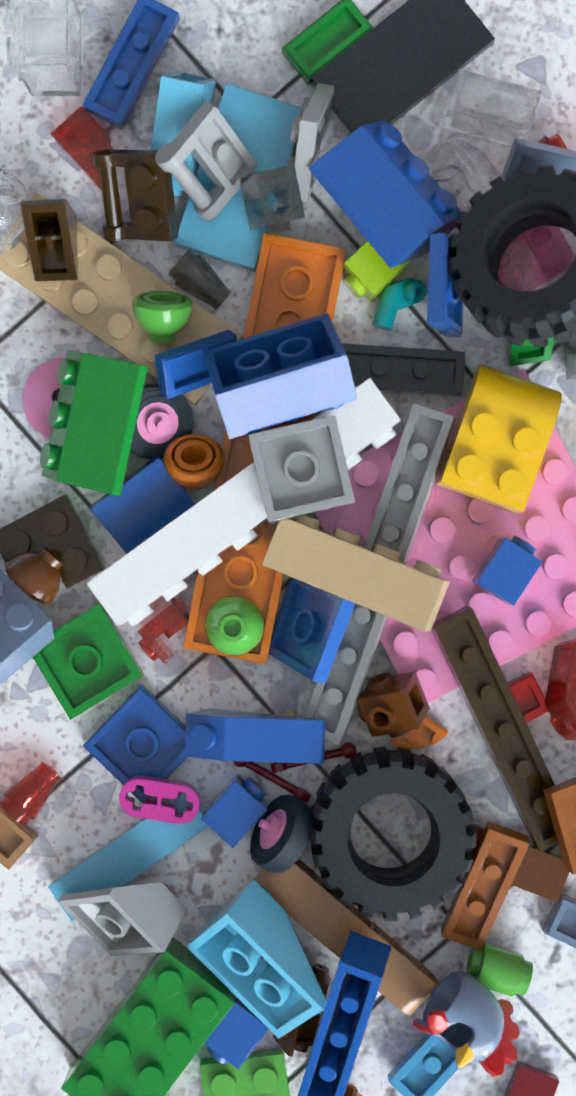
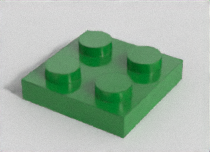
[33,603,145,720]

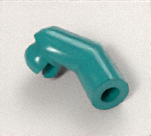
[372,278,427,331]

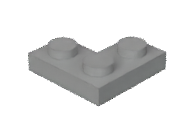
[286,83,335,203]

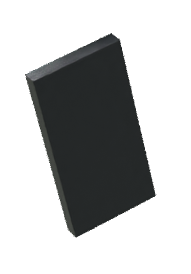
[311,0,495,133]

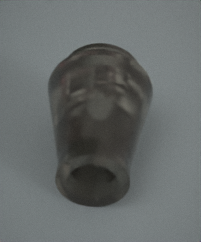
[168,249,232,310]

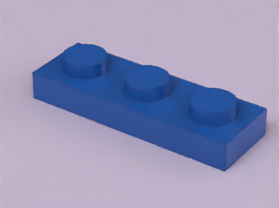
[82,0,180,130]

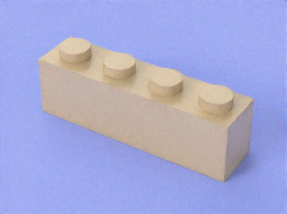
[262,514,450,632]

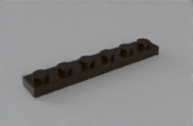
[431,606,558,852]

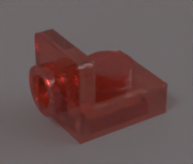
[137,597,191,664]

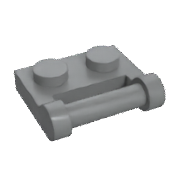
[155,102,258,221]

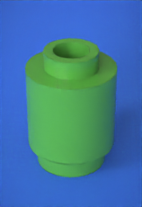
[466,942,533,997]

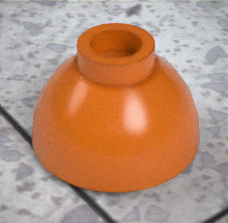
[164,434,224,490]

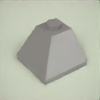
[57,882,188,956]

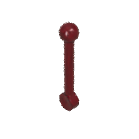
[270,742,357,773]
[233,761,312,803]

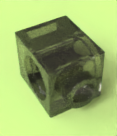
[239,165,305,235]

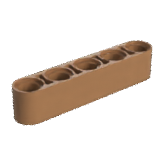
[254,859,439,1016]

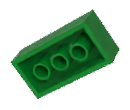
[61,937,236,1096]

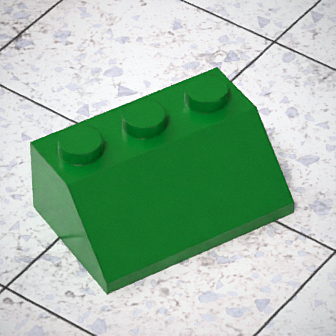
[40,351,148,496]

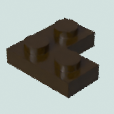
[0,495,106,589]

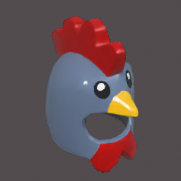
[412,971,520,1077]

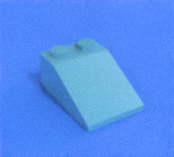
[186,880,328,1039]

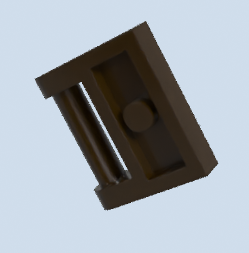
[92,149,178,242]

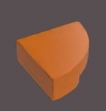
[389,716,449,749]

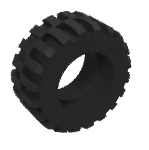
[448,165,576,347]
[310,746,476,921]

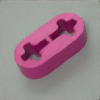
[119,775,201,824]

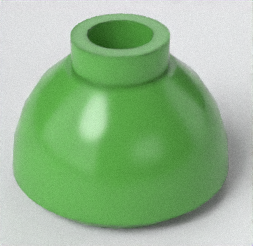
[132,291,193,344]
[205,596,264,655]

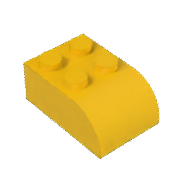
[435,363,562,513]

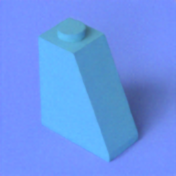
[150,71,217,196]

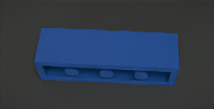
[298,931,392,1096]

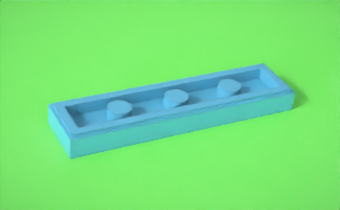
[48,792,209,921]

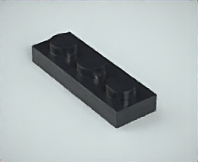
[342,343,465,396]

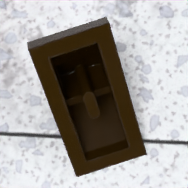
[20,199,78,281]

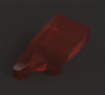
[50,106,113,192]

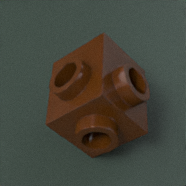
[357,671,430,737]

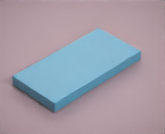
[174,83,302,272]

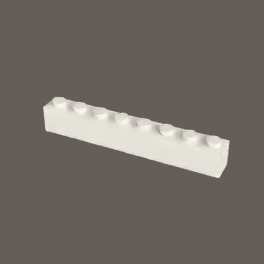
[87,378,401,627]

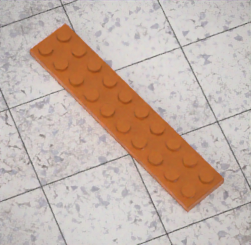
[183,233,347,664]

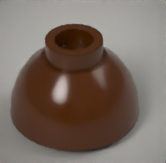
[5,547,64,604]

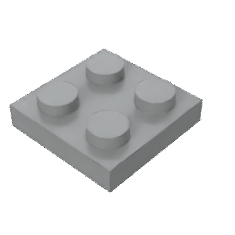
[248,415,355,522]

